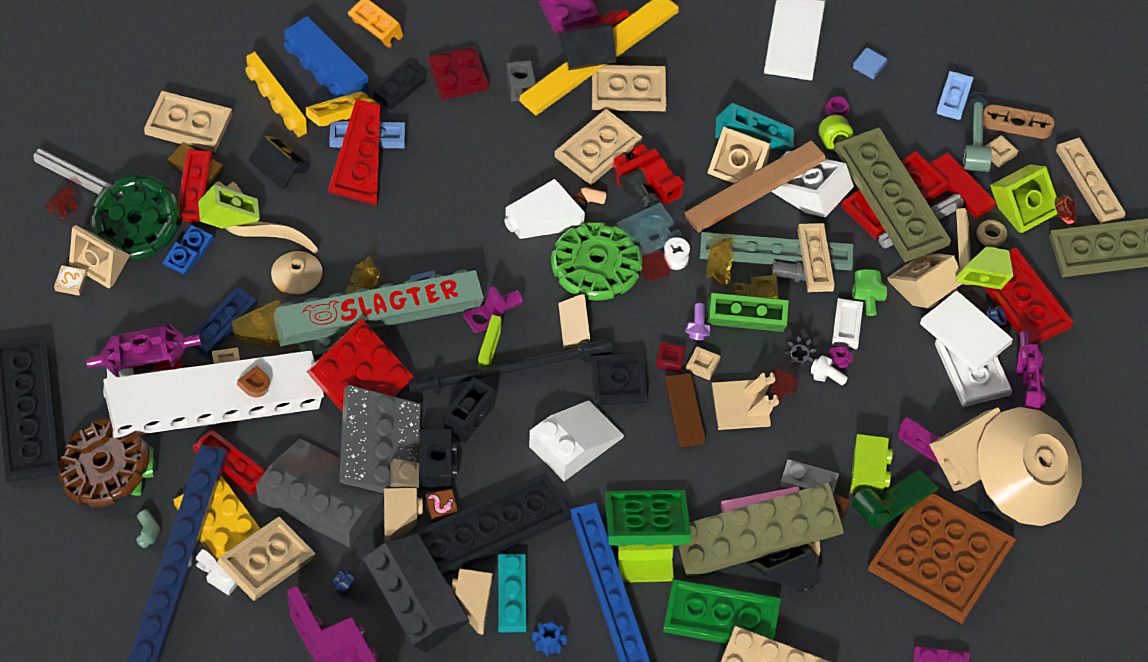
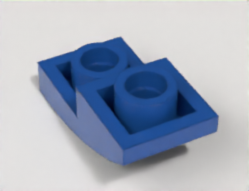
[163,225,214,275]

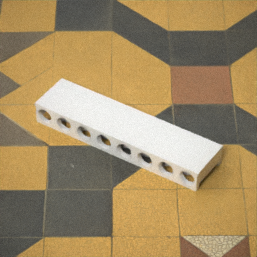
[103,351,324,438]

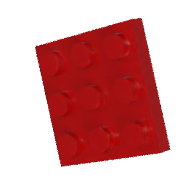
[306,319,414,412]

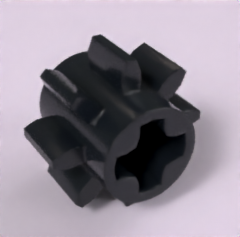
[785,333,818,367]

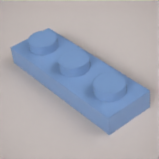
[329,121,405,148]

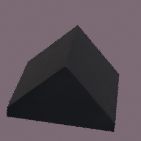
[558,22,616,71]

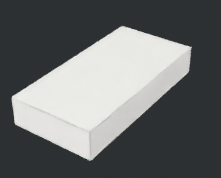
[832,298,863,349]

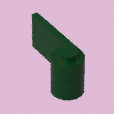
[852,469,938,528]

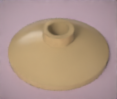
[271,251,323,295]

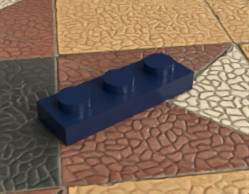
[190,287,257,357]

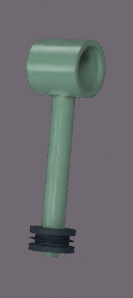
[963,91,992,172]

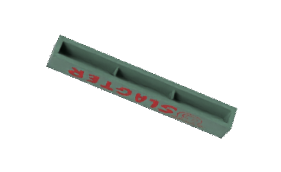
[273,270,484,346]

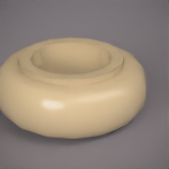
[976,220,1007,248]

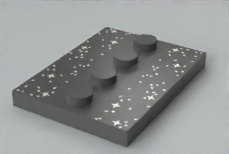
[339,385,421,494]

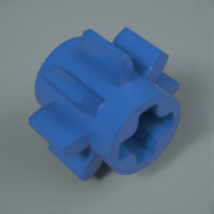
[532,620,567,657]

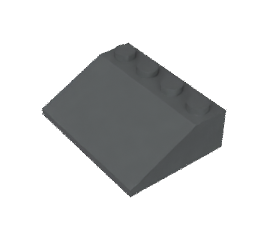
[256,439,384,548]

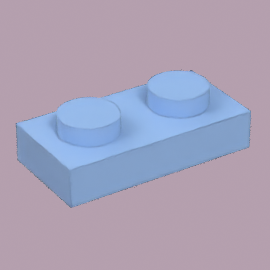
[937,71,973,120]

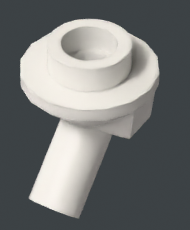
[811,356,848,385]

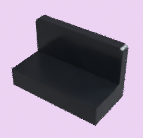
[249,136,311,188]

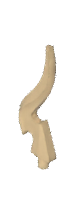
[215,181,318,253]

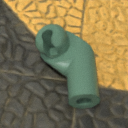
[136,509,160,548]

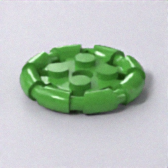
[551,222,643,300]

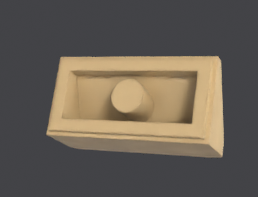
[558,294,590,348]

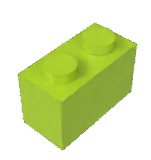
[850,434,893,496]

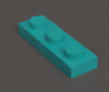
[498,554,526,632]

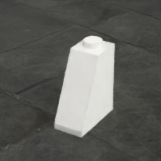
[504,179,585,239]

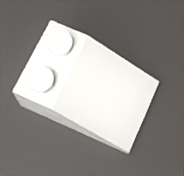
[771,151,854,217]
[529,400,624,481]

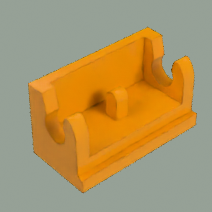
[348,0,403,48]

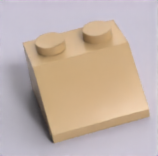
[887,253,963,309]

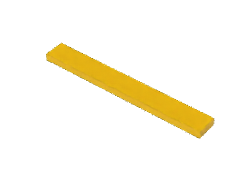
[519,0,679,116]

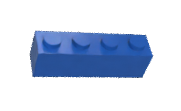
[284,16,369,99]

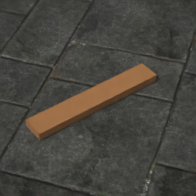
[684,141,826,233]

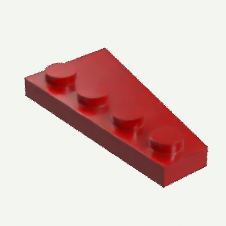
[328,99,380,206]

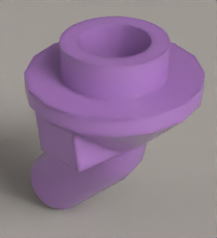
[685,303,710,340]

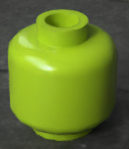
[819,115,854,151]

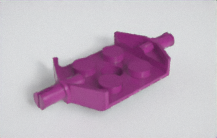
[86,324,201,377]
[1016,331,1046,411]

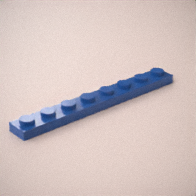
[570,503,650,662]

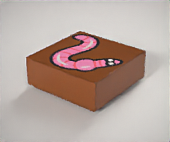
[426,489,458,522]

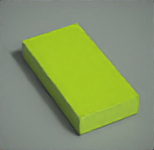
[478,315,502,368]

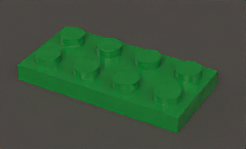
[664,579,781,644]

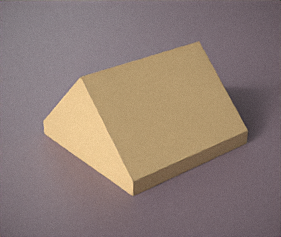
[708,126,771,184]
[69,225,130,289]

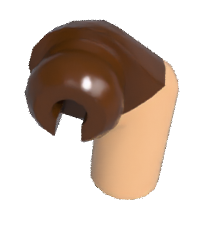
[572,188,606,210]

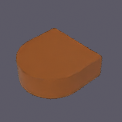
[237,365,270,397]

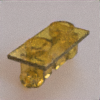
[706,238,734,285]
[344,257,380,295]

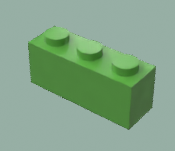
[707,293,789,332]

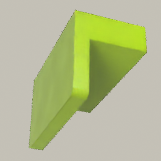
[617,544,673,583]

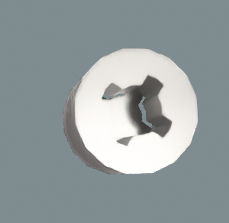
[663,238,690,270]

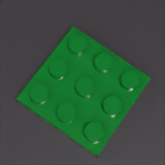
[605,490,691,547]

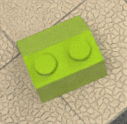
[990,164,1062,233]

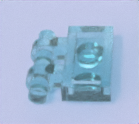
[617,203,682,257]

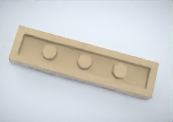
[1056,138,1126,224]

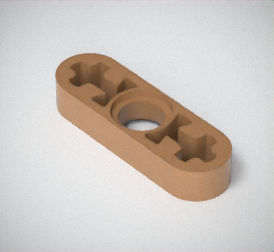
[983,105,1054,139]

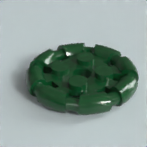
[90,174,180,261]

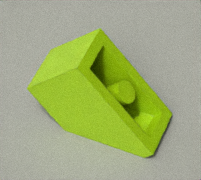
[198,184,260,228]
[955,246,1013,290]

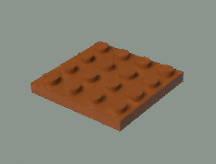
[868,493,1016,624]

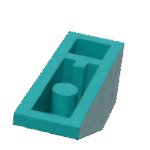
[715,103,794,151]

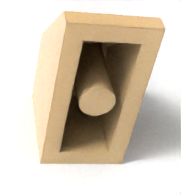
[384,488,423,542]
[451,569,492,634]

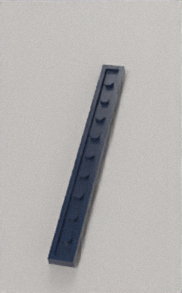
[128,445,228,662]

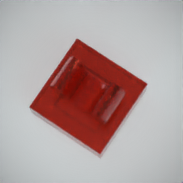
[44,186,78,219]

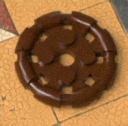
[58,418,149,508]

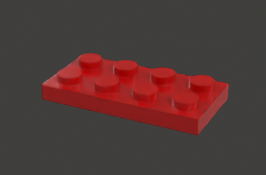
[841,151,949,239]
[984,248,1073,345]

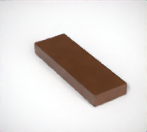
[664,373,705,448]

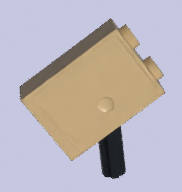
[929,407,1001,512]

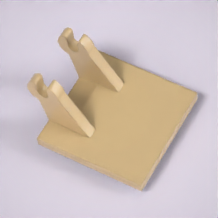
[712,373,779,430]

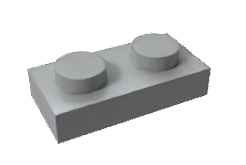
[780,459,839,493]

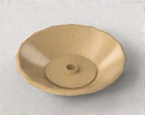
[978,407,1082,526]

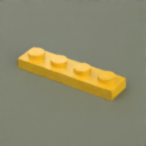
[245,52,307,137]

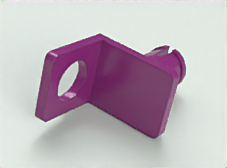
[463,286,523,333]

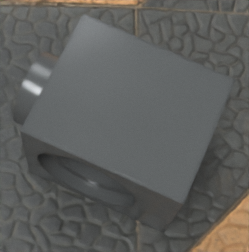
[506,61,536,101]

